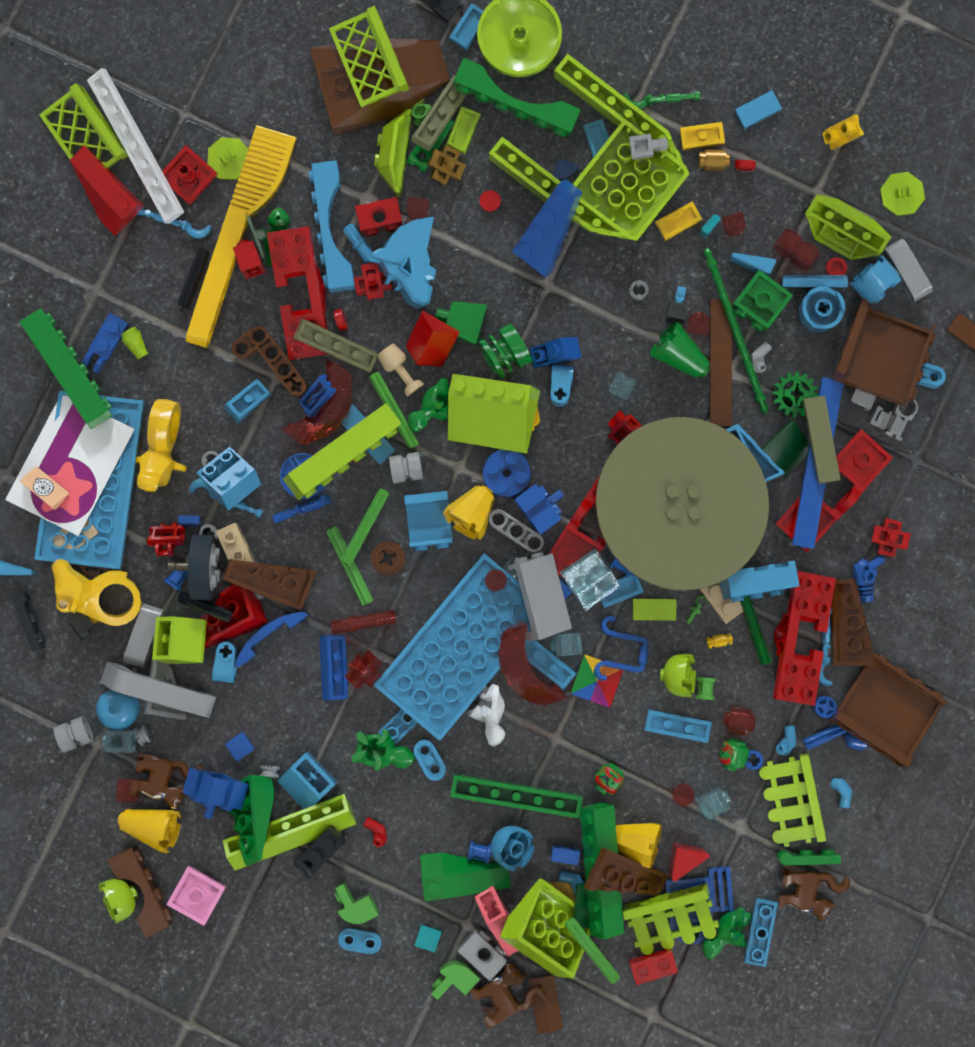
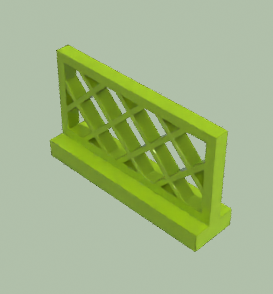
[329,5,409,108]
[39,83,128,169]

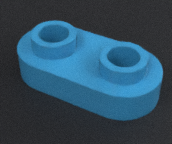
[916,363,946,389]
[414,740,446,781]
[338,927,382,954]

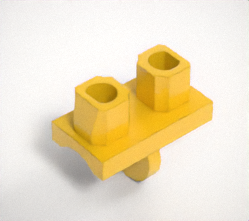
[822,115,864,150]

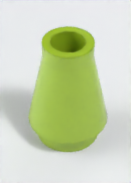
[120,327,149,360]

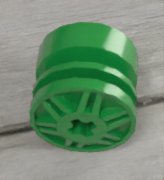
[479,323,533,380]

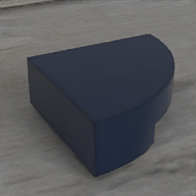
[553,159,579,181]

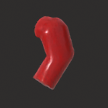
[363,817,387,848]

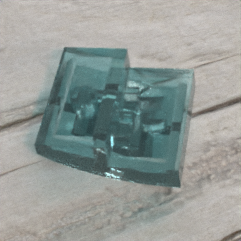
[560,549,620,611]

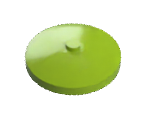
[477,0,562,77]

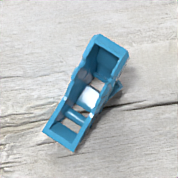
[368,217,436,310]

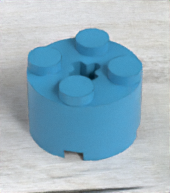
[850,255,901,304]
[798,286,845,333]

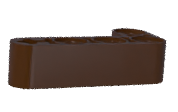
[232,326,308,398]

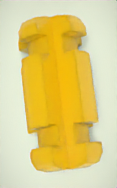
[706,633,733,649]

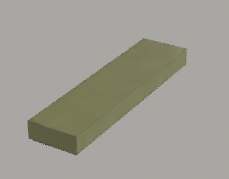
[411,75,468,151]
[293,319,379,373]
[802,396,840,484]

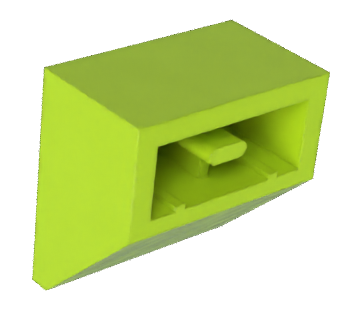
[152,616,207,664]

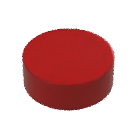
[734,160,756,171]
[480,190,501,213]
[825,257,847,275]
[334,308,348,331]

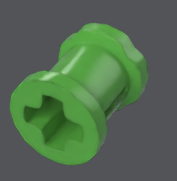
[695,677,716,700]

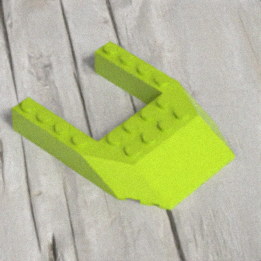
[489,54,689,241]

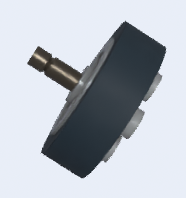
[168,535,221,600]

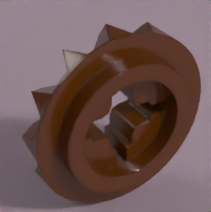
[371,541,405,576]

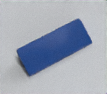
[319,635,348,700]

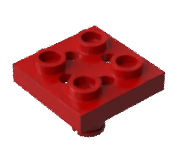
[162,145,218,206]

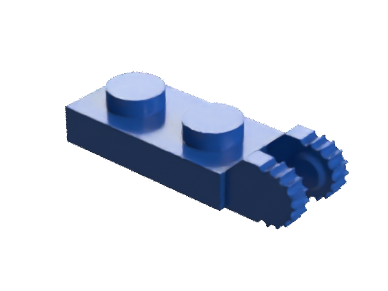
[81,313,130,374]

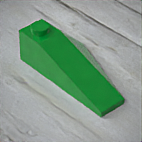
[228,775,274,866]
[420,852,511,901]

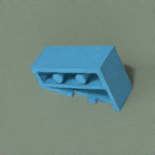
[720,560,799,602]

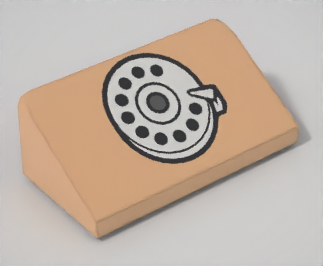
[20,466,69,510]

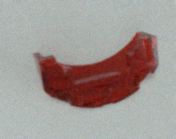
[280,360,353,445]
[498,621,567,706]

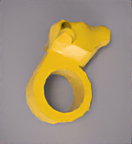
[136,399,187,492]
[51,559,142,626]

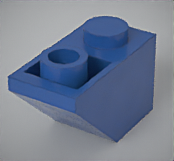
[530,337,581,369]

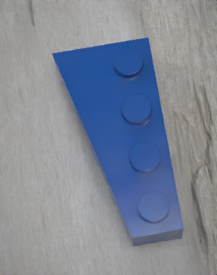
[512,179,582,277]

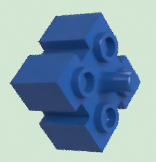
[514,484,564,536]
[183,768,249,819]

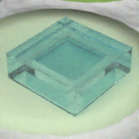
[608,372,636,401]

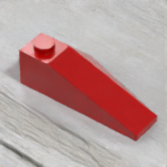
[70,145,144,236]
[199,584,268,649]

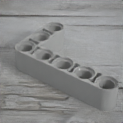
[100,661,216,718]

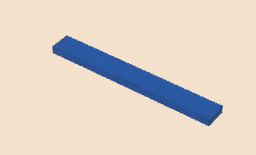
[791,377,843,549]

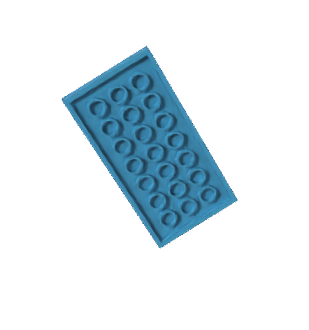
[34,391,145,570]
[374,554,531,741]

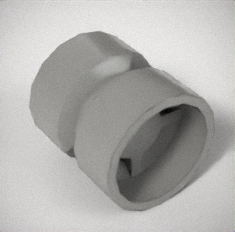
[389,452,423,484]
[54,716,94,753]

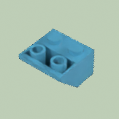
[196,447,261,511]
[277,751,338,809]

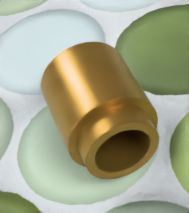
[699,149,730,171]

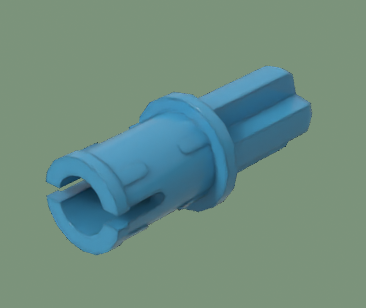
[343,223,373,264]

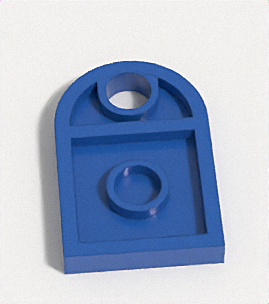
[665,876,713,944]

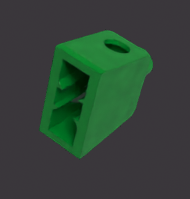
[435,301,487,347]

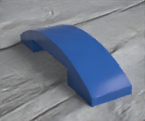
[235,612,309,667]

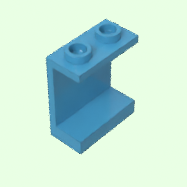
[404,491,453,551]

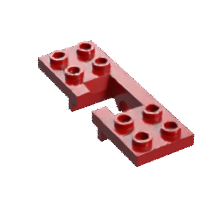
[267,226,328,360]
[775,429,893,553]
[549,475,606,587]
[773,571,836,706]

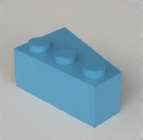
[725,424,785,482]

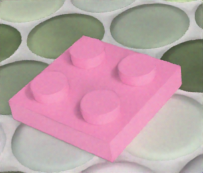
[166,866,227,926]

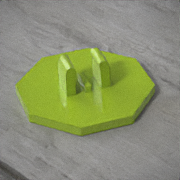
[207,137,248,180]
[880,172,925,216]

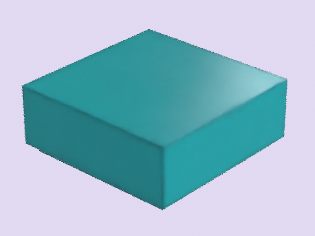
[699,214,721,239]
[414,924,442,952]

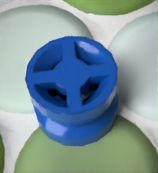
[813,696,837,718]

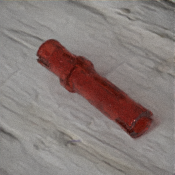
[330,610,396,634]

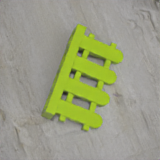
[759,753,826,847]
[623,883,719,955]

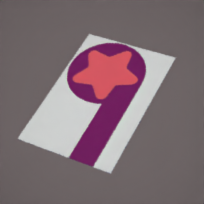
[5,396,135,536]

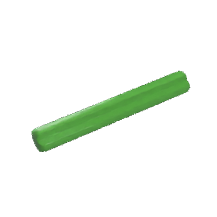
[369,372,419,449]
[341,488,389,566]
[326,526,373,606]
[565,918,620,984]

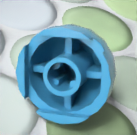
[96,689,140,730]
[491,825,534,871]

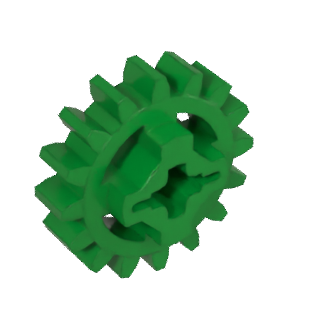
[771,371,818,418]

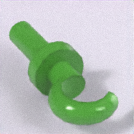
[685,595,708,624]

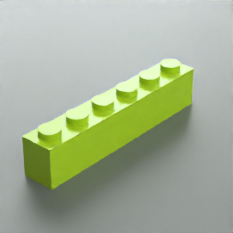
[283,403,402,500]
[222,794,356,871]

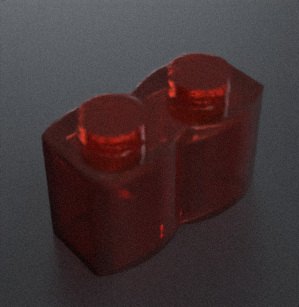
[773,228,820,271]

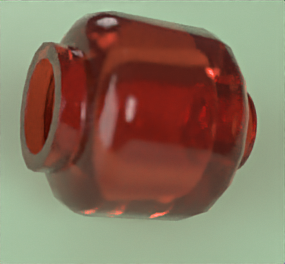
[723,706,756,736]

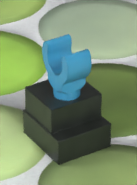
[665,286,688,325]

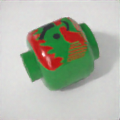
[718,738,750,771]
[593,763,625,795]

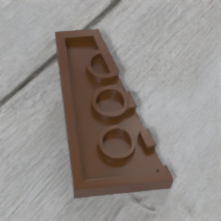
[222,559,316,610]
[832,579,877,666]
[584,847,668,895]

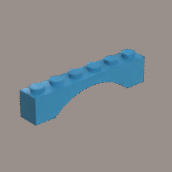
[308,160,356,293]

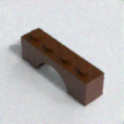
[108,846,173,938]

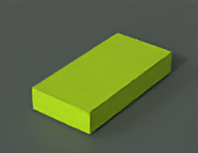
[446,106,481,154]
[633,599,676,621]

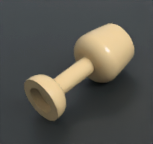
[377,343,424,397]

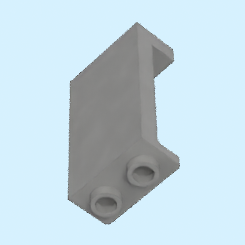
[508,551,572,641]

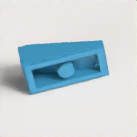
[729,253,777,276]
[224,378,271,424]
[0,560,37,576]

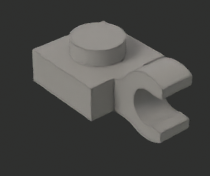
[629,134,668,160]

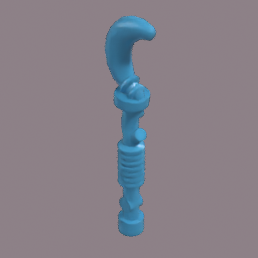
[138,208,211,239]
[189,479,263,518]
[819,609,832,686]

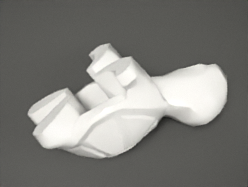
[467,684,505,747]

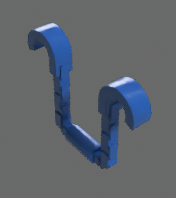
[593,616,649,681]

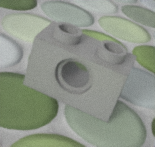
[458,929,508,981]

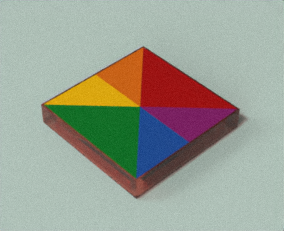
[570,654,624,708]

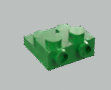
[732,270,793,332]

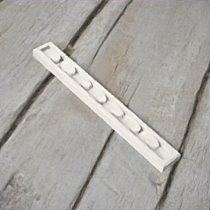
[87,68,184,224]

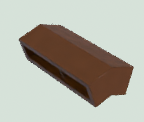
[528,974,563,1034]

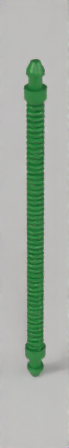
[704,248,768,413]

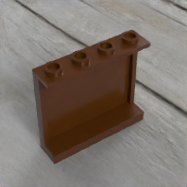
[832,298,936,407]
[830,654,948,769]

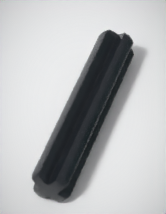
[177,247,210,308]
[178,592,233,622]

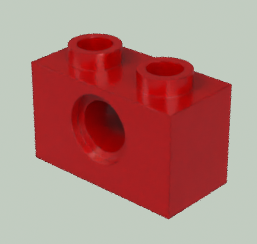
[355,197,403,237]
[232,239,266,279]
[628,949,678,986]

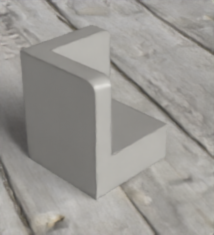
[851,388,876,412]

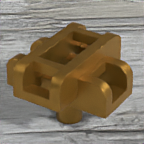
[427,145,466,185]

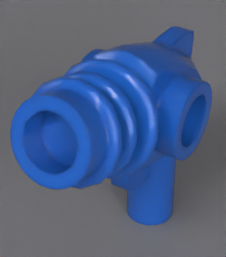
[853,555,885,602]

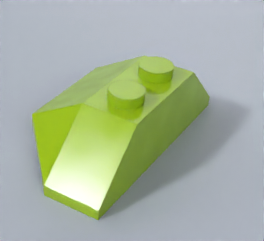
[374,109,412,197]
[805,194,891,260]

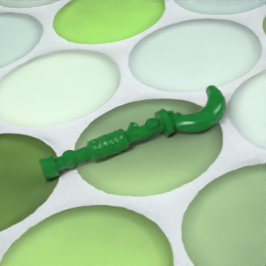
[624,91,700,110]

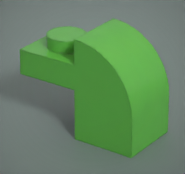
[334,882,380,924]
[431,961,480,1000]

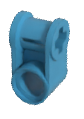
[551,365,574,407]
[212,641,238,683]

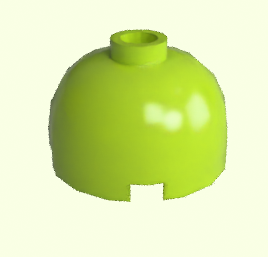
[660,654,696,697]
[98,878,138,924]

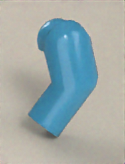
[776,725,797,755]
[831,778,852,808]
[558,871,585,893]

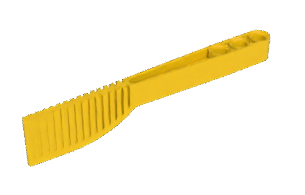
[186,125,297,348]

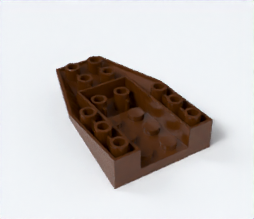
[310,38,450,135]

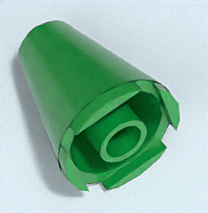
[650,322,710,378]

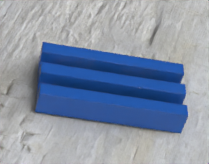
[298,374,336,418]
[708,866,734,912]

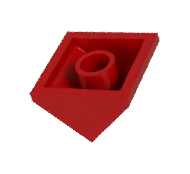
[406,311,460,367]
[668,843,710,882]

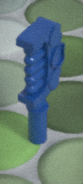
[272,494,332,523]

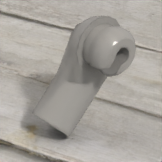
[751,341,772,373]

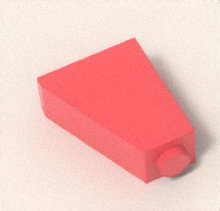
[475,886,519,956]

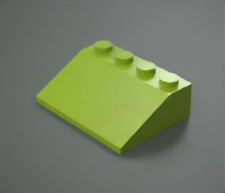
[448,374,540,454]
[500,879,590,979]

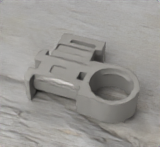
[867,399,918,441]

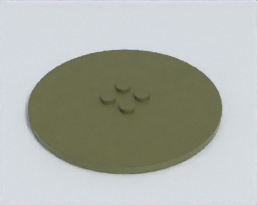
[595,417,769,591]

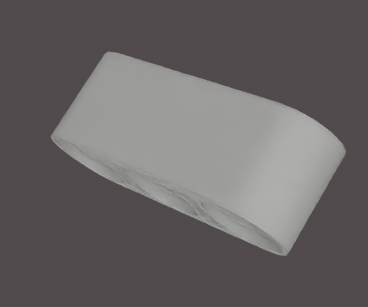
[883,239,933,302]
[489,509,544,553]
[123,603,165,669]

